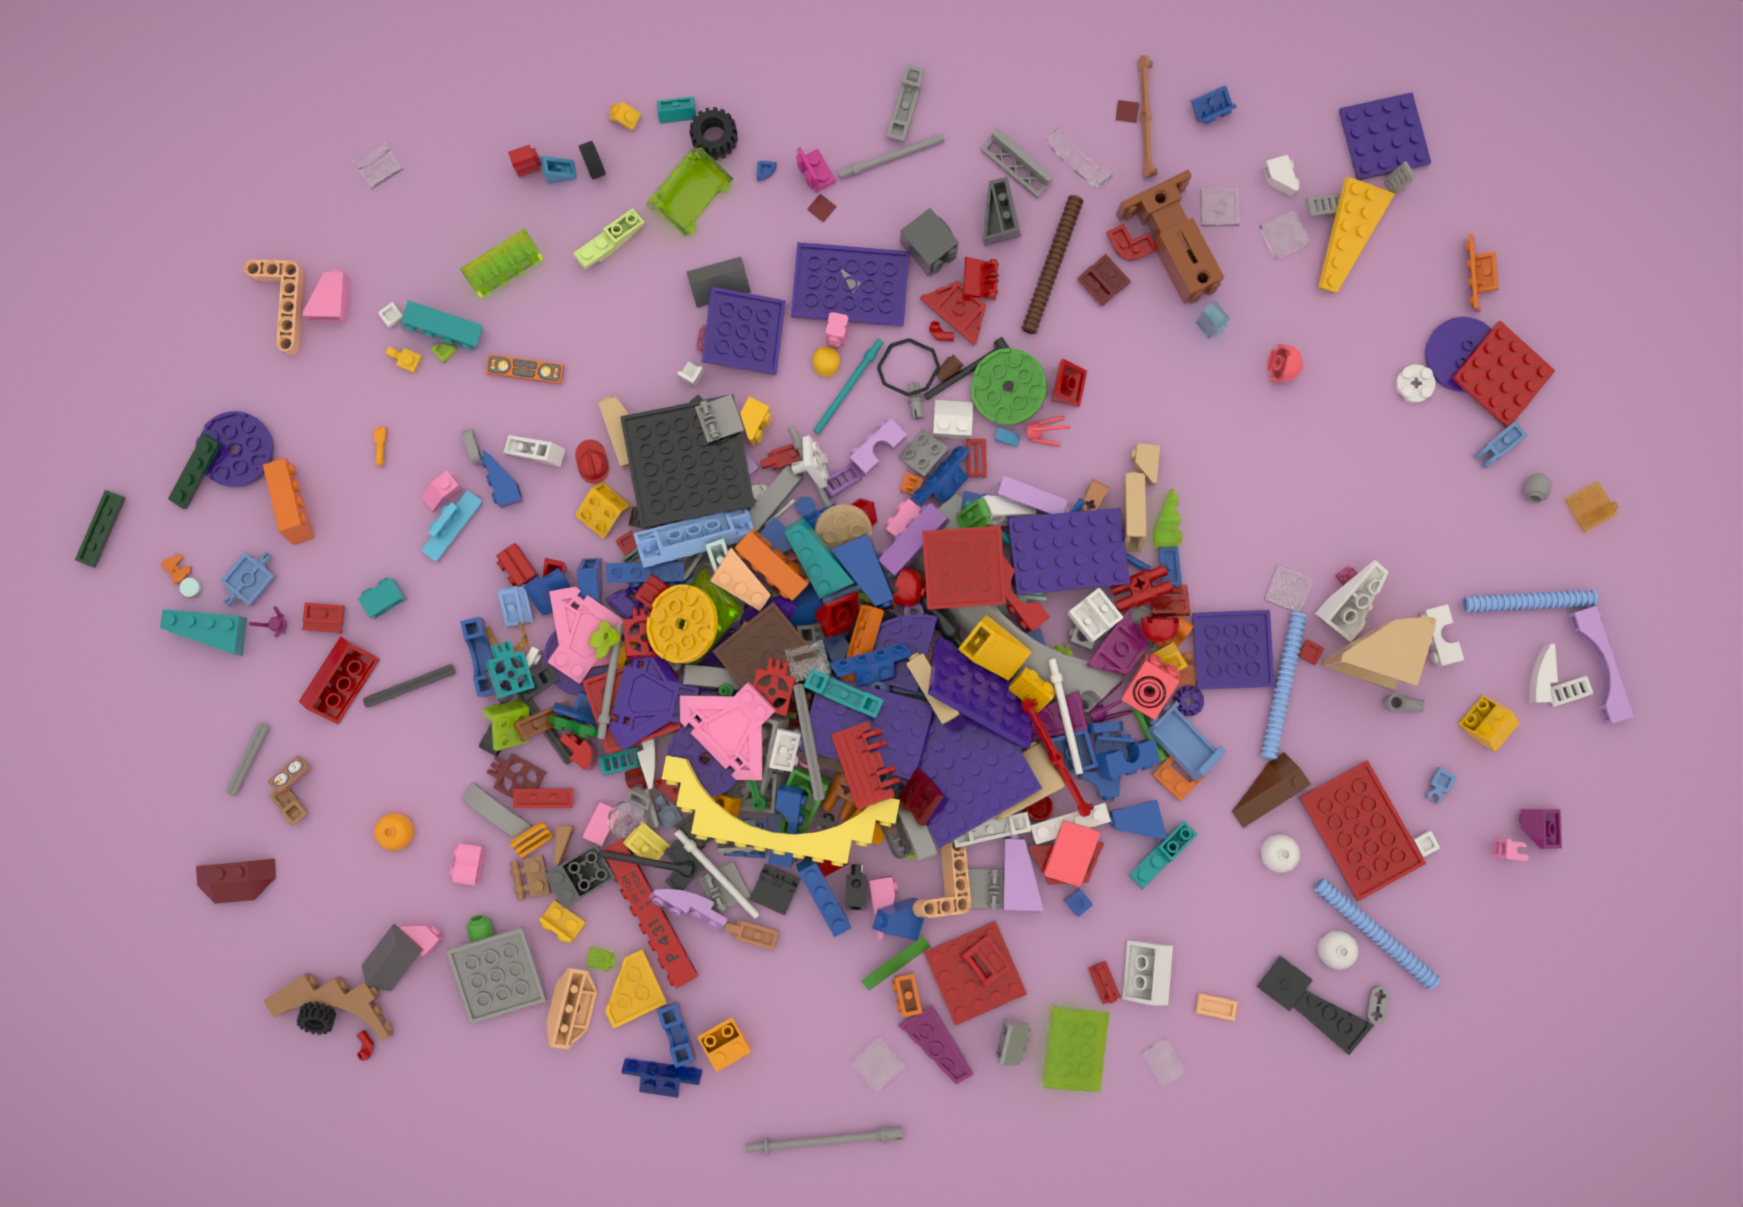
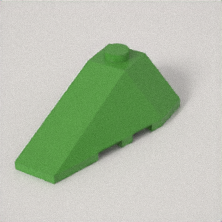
[780,768,832,834]

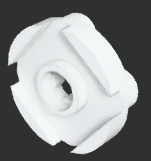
[1395,364,1435,403]

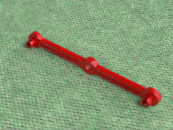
[1021,698,1094,817]

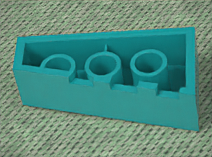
[401,300,483,351]
[784,518,854,599]

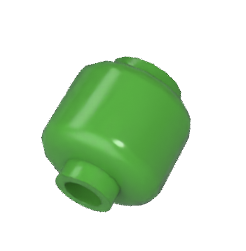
[466,915,494,942]

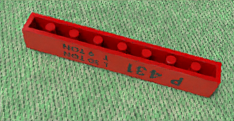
[603,838,699,989]

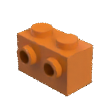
[892,971,922,1017]

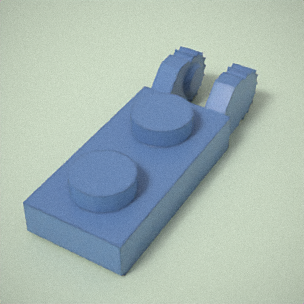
[1474,421,1528,468]

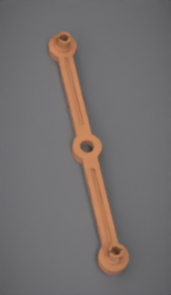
[1138,55,1158,178]

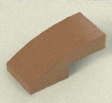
[269,789,308,826]

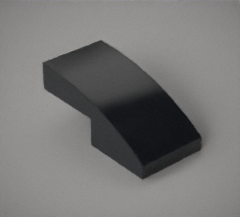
[518,663,559,701]

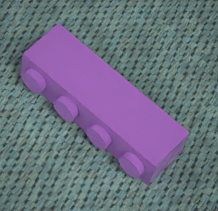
[879,503,951,577]

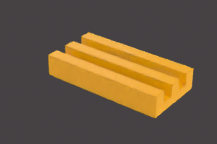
[510,820,554,858]

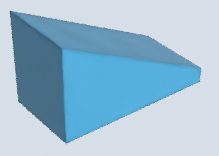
[995,427,1020,447]

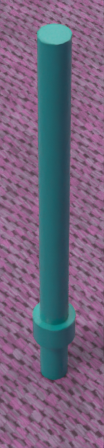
[813,339,884,435]

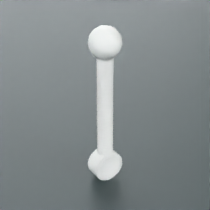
[764,499,796,527]

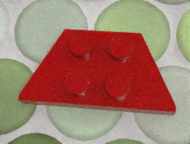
[920,281,986,346]
[1028,842,1104,885]

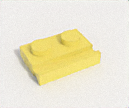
[623,821,670,860]

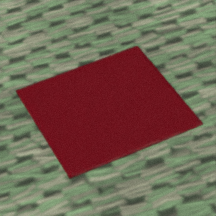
[1115,100,1139,123]
[807,194,837,222]

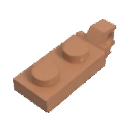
[724,920,779,950]

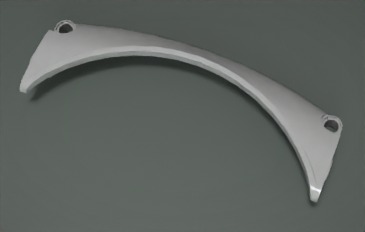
[913,492,1124,715]

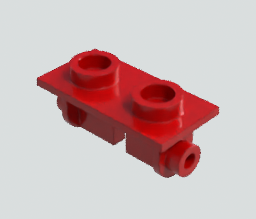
[1088,960,1121,1005]

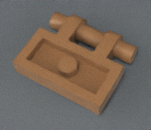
[510,855,551,900]

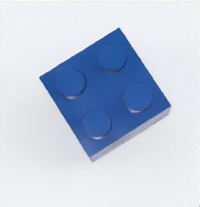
[1051,729,1098,775]

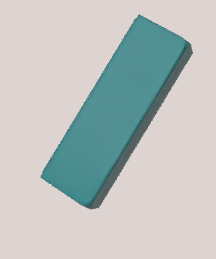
[657,97,696,124]

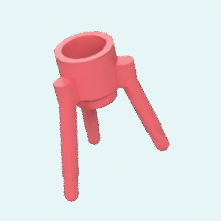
[1027,416,1071,447]

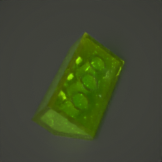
[460,228,543,298]

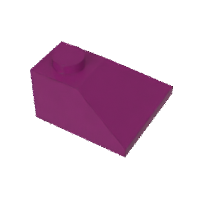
[1519,809,1562,849]

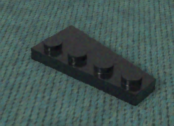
[1293,990,1374,1055]

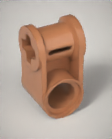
[1080,479,1110,511]

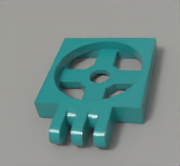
[486,641,535,699]

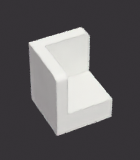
[677,361,705,388]

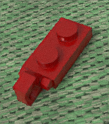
[760,444,802,470]

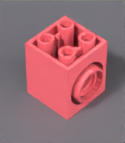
[1121,653,1180,720]

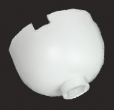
[1260,834,1300,873]
[1317,930,1359,970]

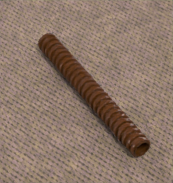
[1021,195,1084,334]

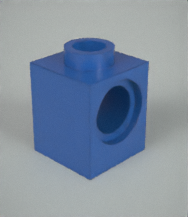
[1063,888,1093,917]

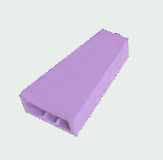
[997,476,1070,515]
[1003,835,1043,911]

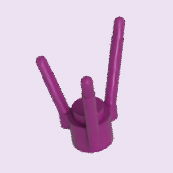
[249,606,287,637]
[1089,681,1132,723]

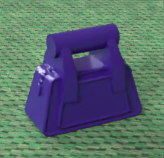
[606,584,643,619]

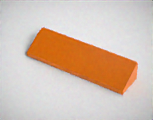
[840,605,884,683]

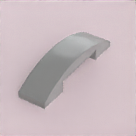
[886,64,925,142]
[461,782,533,843]
[893,791,937,862]

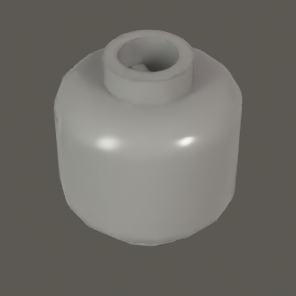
[1523,473,1552,503]

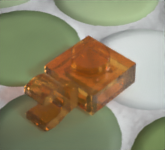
[1178,653,1196,686]

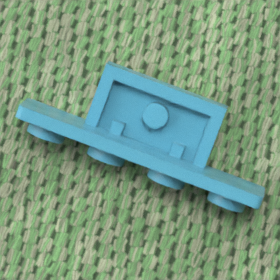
[422,491,483,562]

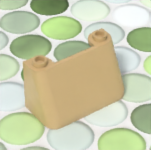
[992,740,1066,820]

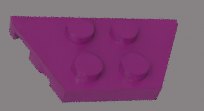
[1086,608,1149,676]

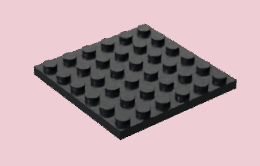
[620,394,755,529]

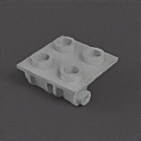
[695,395,744,443]
[898,429,949,477]
[699,861,751,913]
[968,869,1004,909]

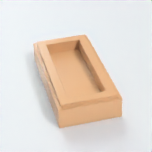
[1195,993,1238,1021]

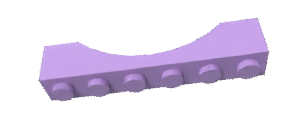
[1567,606,1634,724]

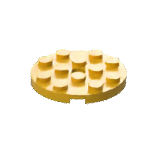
[647,585,718,664]

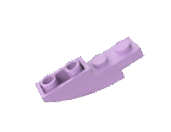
[649,889,728,930]

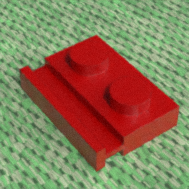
[634,573,670,609]
[302,602,345,633]

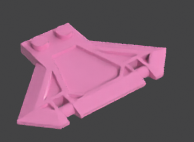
[547,587,642,684]
[680,682,776,780]

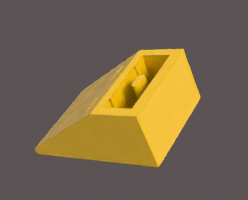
[958,615,1032,680]

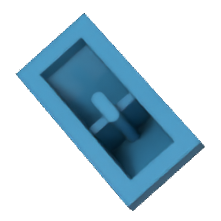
[540,156,577,184]

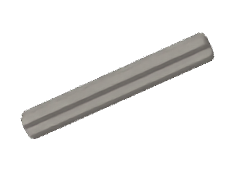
[226,723,269,795]

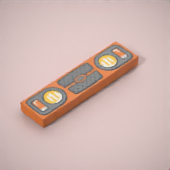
[486,354,564,384]

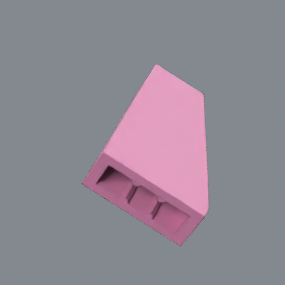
[303,269,348,321]

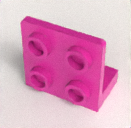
[796,147,836,193]

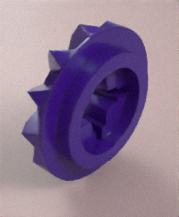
[1173,686,1204,716]

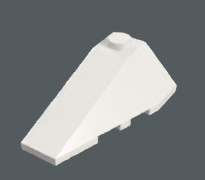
[1315,560,1389,642]

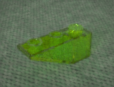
[1152,489,1182,550]

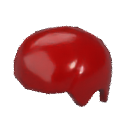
[1024,796,1054,821]

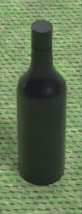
[920,596,963,648]

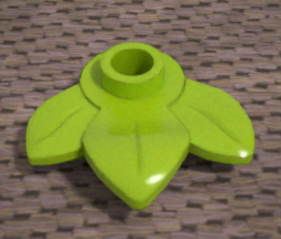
[589,621,620,659]

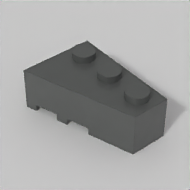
[983,177,1022,246]

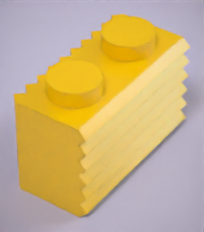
[1008,667,1056,713]

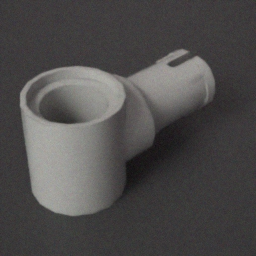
[1383,694,1425,712]

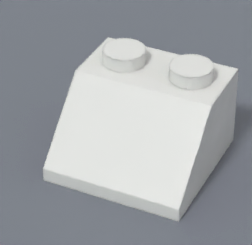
[933,400,973,440]

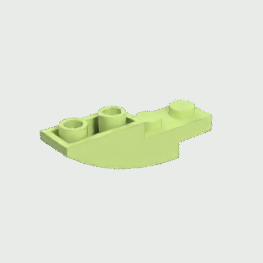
[573,208,645,270]

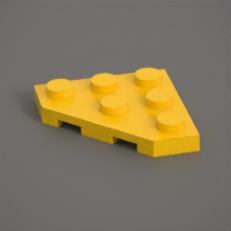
[605,949,668,1029]

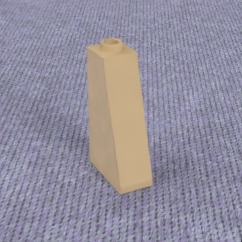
[598,396,630,469]
[1122,472,1146,552]
[906,653,961,724]

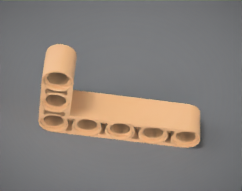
[244,260,304,356]
[913,841,971,918]

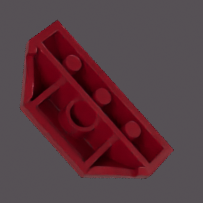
[196,859,276,904]

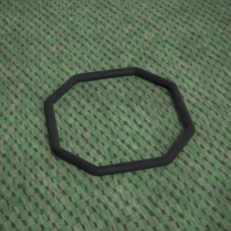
[877,338,940,396]

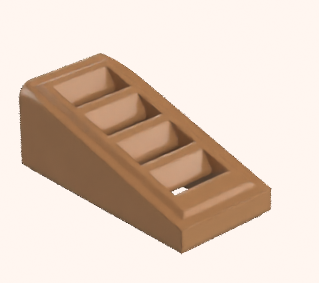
[553,825,575,865]

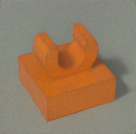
[900,472,924,495]

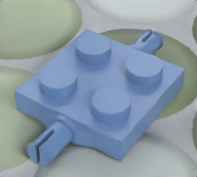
[220,551,276,607]

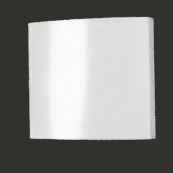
[1067,588,1124,643]

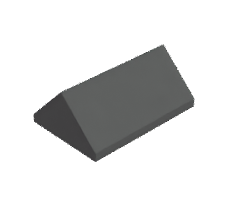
[687,257,751,308]
[362,924,423,991]

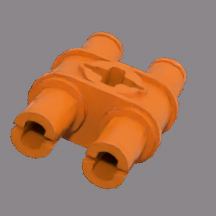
[820,772,856,822]

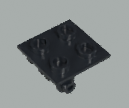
[749,864,800,915]

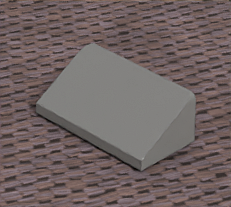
[641,789,661,829]

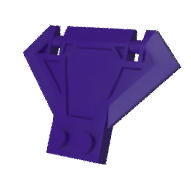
[609,644,700,750]

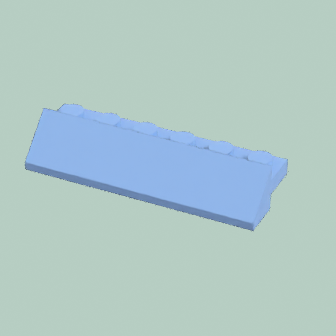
[633,508,754,568]

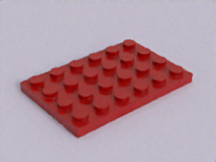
[1299,760,1426,901]

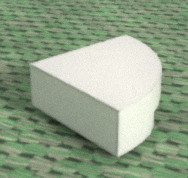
[751,484,768,502]

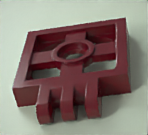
[487,753,547,798]

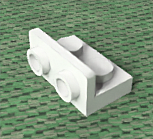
[768,728,803,772]

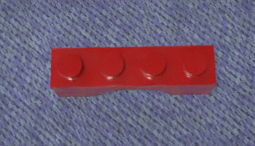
[1003,556,1050,632]

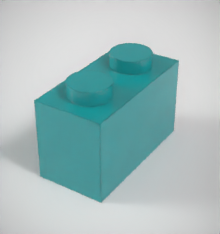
[357,577,407,619]

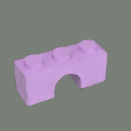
[850,418,907,477]

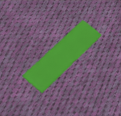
[861,936,931,991]

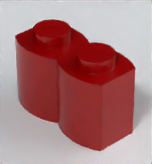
[508,144,542,178]

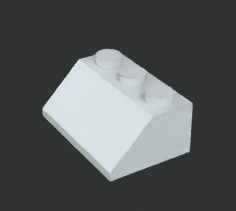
[1122,940,1173,1006]

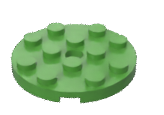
[971,348,1047,425]

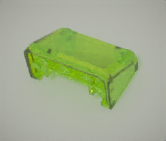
[646,147,734,236]

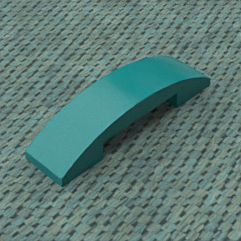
[804,669,884,718]

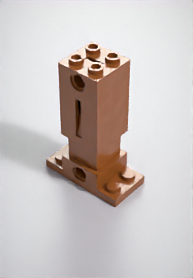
[1116,169,1224,304]

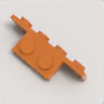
[1466,234,1499,312]

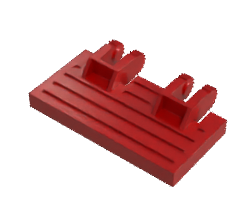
[831,721,901,810]

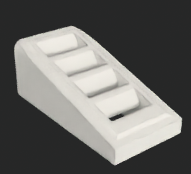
[1551,676,1593,707]

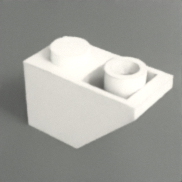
[1262,155,1300,197]

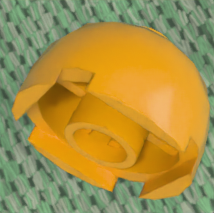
[374,812,415,851]

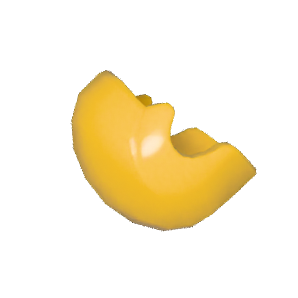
[812,346,840,378]

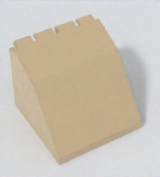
[1321,617,1436,690]

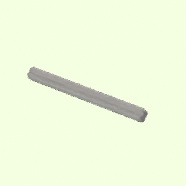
[793,684,825,801]

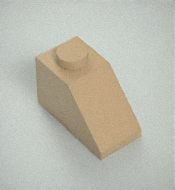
[1130,443,1160,486]

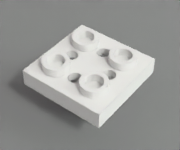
[791,435,829,489]

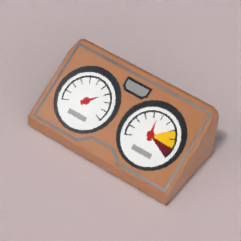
[267,756,311,796]

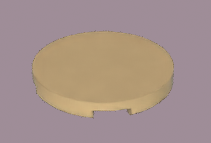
[814,504,872,552]

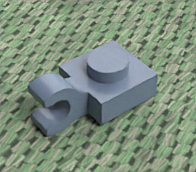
[655,794,683,830]

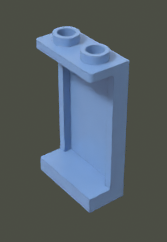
[1146,701,1226,781]

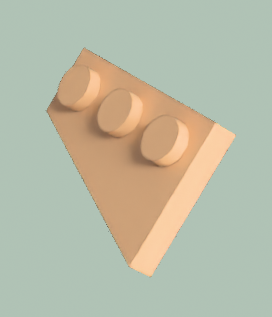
[710,547,771,611]

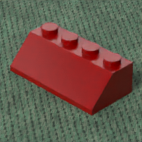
[298,636,380,724]

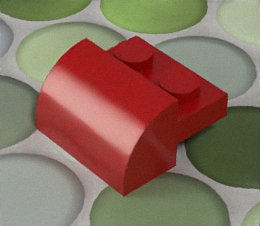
[559,733,598,771]

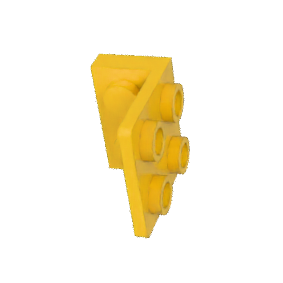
[575,482,631,539]

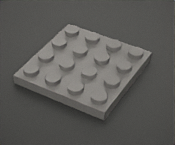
[446,926,547,1024]

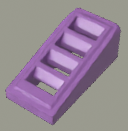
[824,463,863,499]

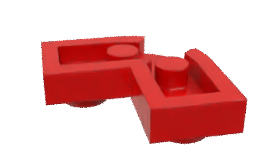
[1106,224,1158,261]

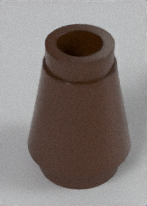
[937,354,964,382]

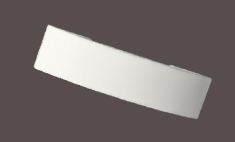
[954,812,1031,848]

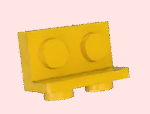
[539,900,587,943]

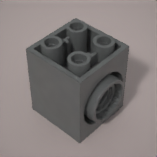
[900,208,959,276]

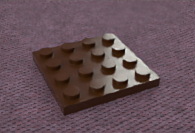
[713,602,823,702]

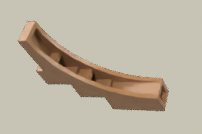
[264,973,394,1041]

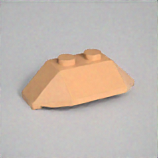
[546,968,598,1049]

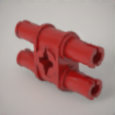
[1110,564,1174,612]

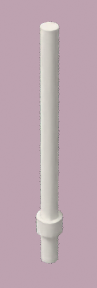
[1048,658,1083,775]
[674,829,760,919]

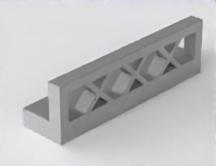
[981,128,1054,198]

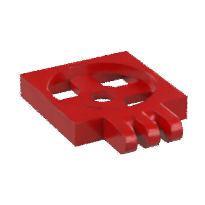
[623,607,660,658]
[753,657,796,716]

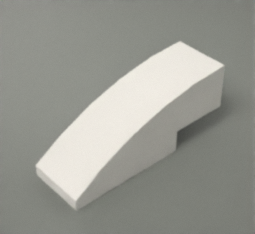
[1529,644,1558,703]

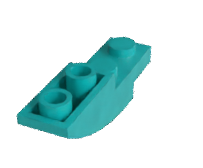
[1128,821,1198,889]

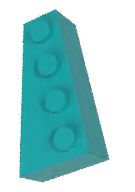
[160,609,247,656]

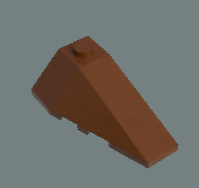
[1232,752,1311,828]

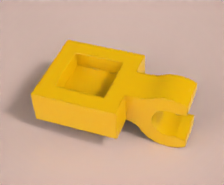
[385,347,422,374]

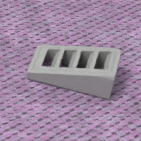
[1384,161,1416,196]
[1305,194,1341,217]

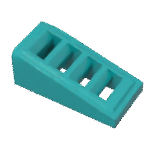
[598,747,641,776]

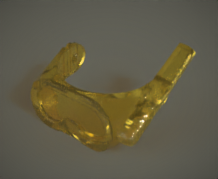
[486,621,529,650]

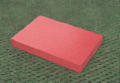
[1043,820,1100,887]

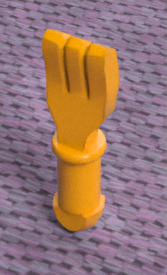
[374,427,387,467]

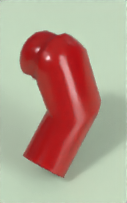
[929,321,954,342]
[356,1030,374,1061]

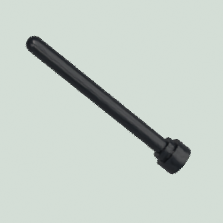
[599,850,693,878]

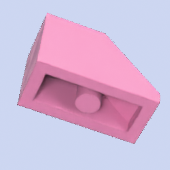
[421,471,463,512]
[398,924,443,957]

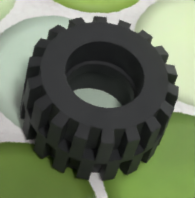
[689,107,738,160]

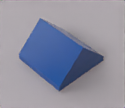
[788,584,823,627]

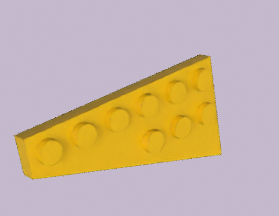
[1318,177,1395,293]

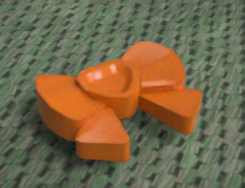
[161,554,191,584]

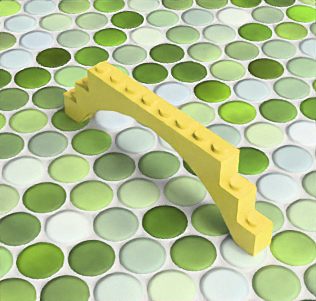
[662,756,900,866]

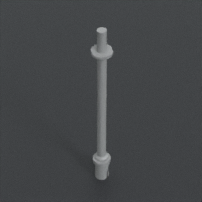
[745,1126,903,1156]

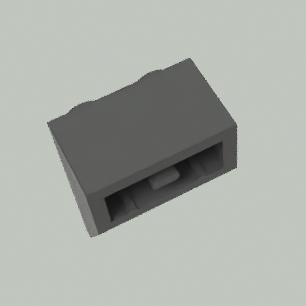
[544,844,615,908]

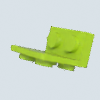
[483,699,530,751]

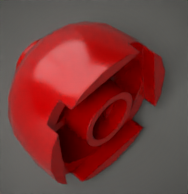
[893,567,927,607]
[1140,616,1179,646]

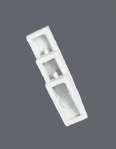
[637,738,657,789]

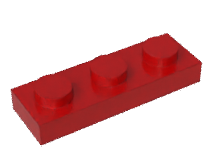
[513,788,573,809]

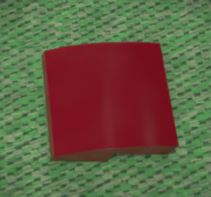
[1077,254,1131,306]
[897,768,944,826]

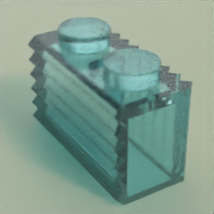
[1196,301,1230,338]

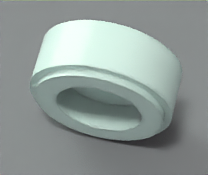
[180,578,201,597]

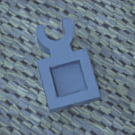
[1425,767,1457,804]

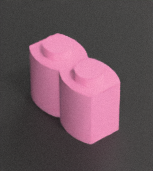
[450,843,485,886]

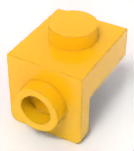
[608,101,641,131]

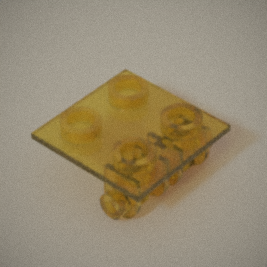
[1565,481,1619,532]

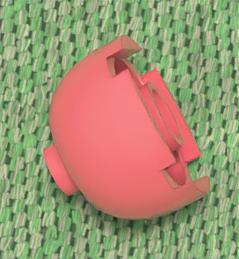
[1267,344,1303,382]

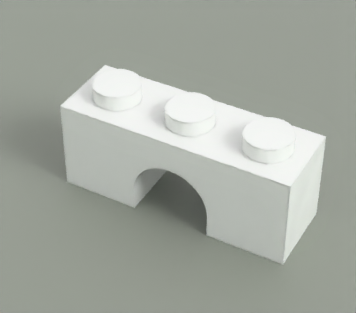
[1419,604,1464,667]

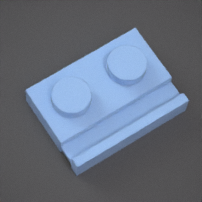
[498,584,533,627]

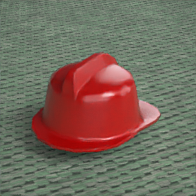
[575,439,609,484]

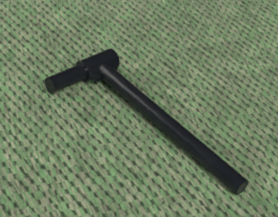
[923,337,1009,401]

